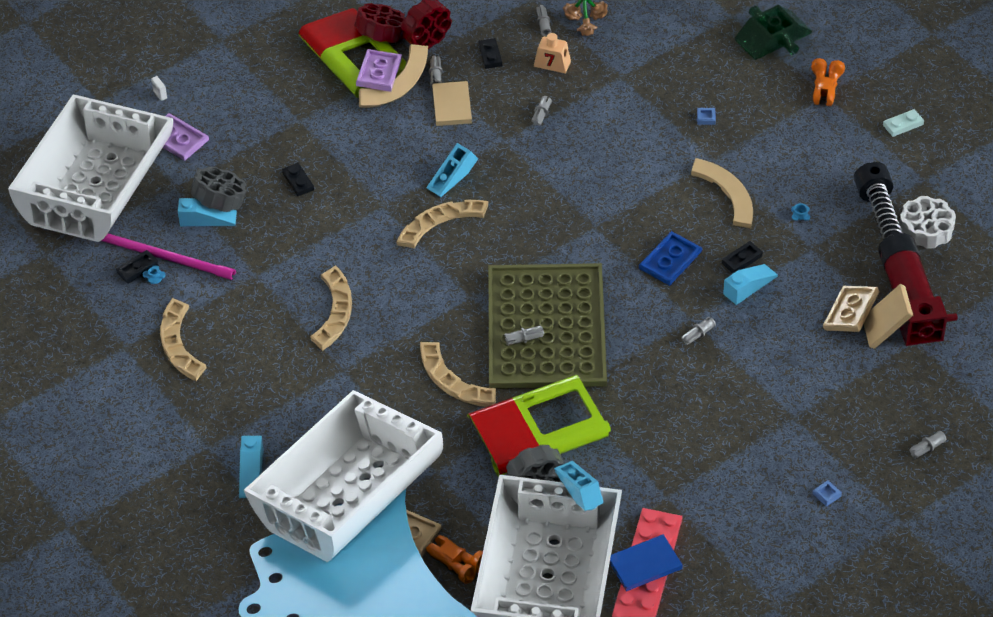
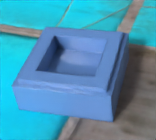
[697,108,716,125]
[813,480,842,507]

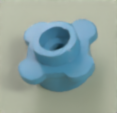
[791,203,810,221]
[143,266,165,284]

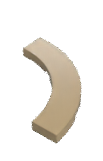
[359,44,428,108]
[691,158,753,229]
[397,200,488,248]
[310,265,352,351]
[160,298,206,381]
[420,342,496,407]

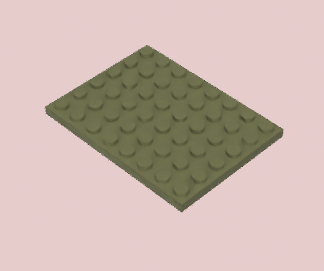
[488,263,607,388]

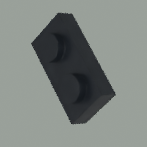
[478,38,503,69]
[282,163,314,196]
[722,241,763,273]
[116,250,158,284]

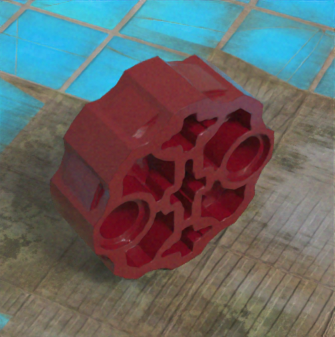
[401,0,452,49]
[354,3,405,43]

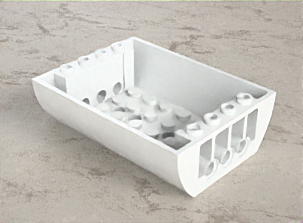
[244,390,443,562]

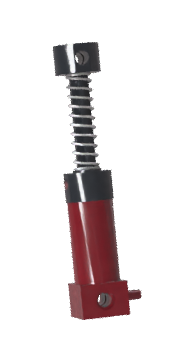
[854,162,958,346]

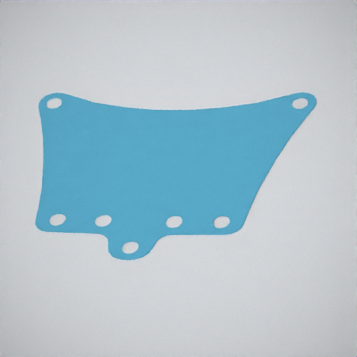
[238,489,477,617]

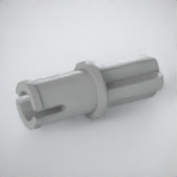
[536,5,552,36]
[429,55,443,86]
[531,96,552,126]
[682,317,716,345]
[505,326,544,346]
[909,431,947,458]

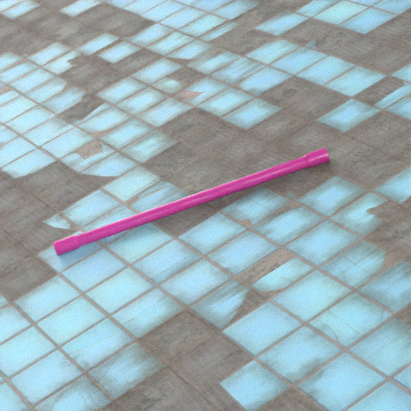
[101,233,236,280]

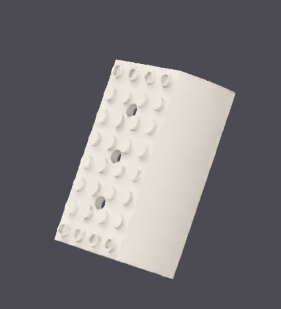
[8,94,173,242]
[471,475,622,617]

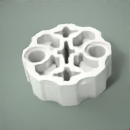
[899,196,956,248]

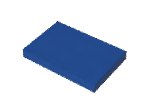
[639,231,702,286]
[610,534,683,591]

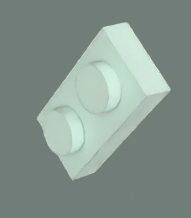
[883,109,924,137]

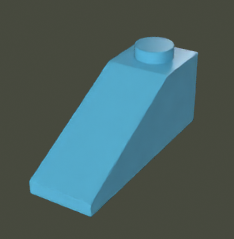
[426,143,478,197]
[178,198,237,226]
[723,264,778,305]
[239,436,264,498]
[554,461,604,511]

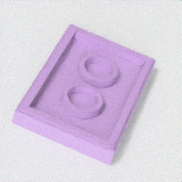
[356,49,402,92]
[163,113,209,161]

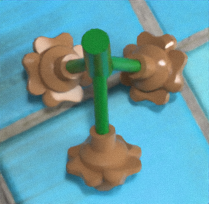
[563,0,608,36]

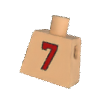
[534,33,571,74]

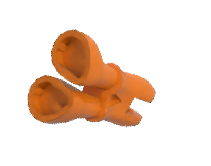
[811,58,845,106]
[426,535,483,584]

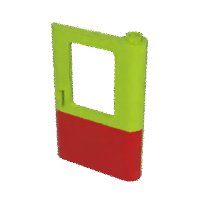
[298,8,407,98]
[467,375,611,477]

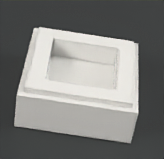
[151,76,167,100]

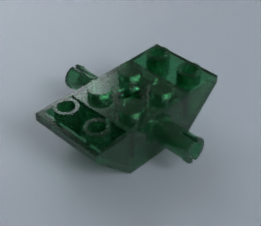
[735,5,812,60]

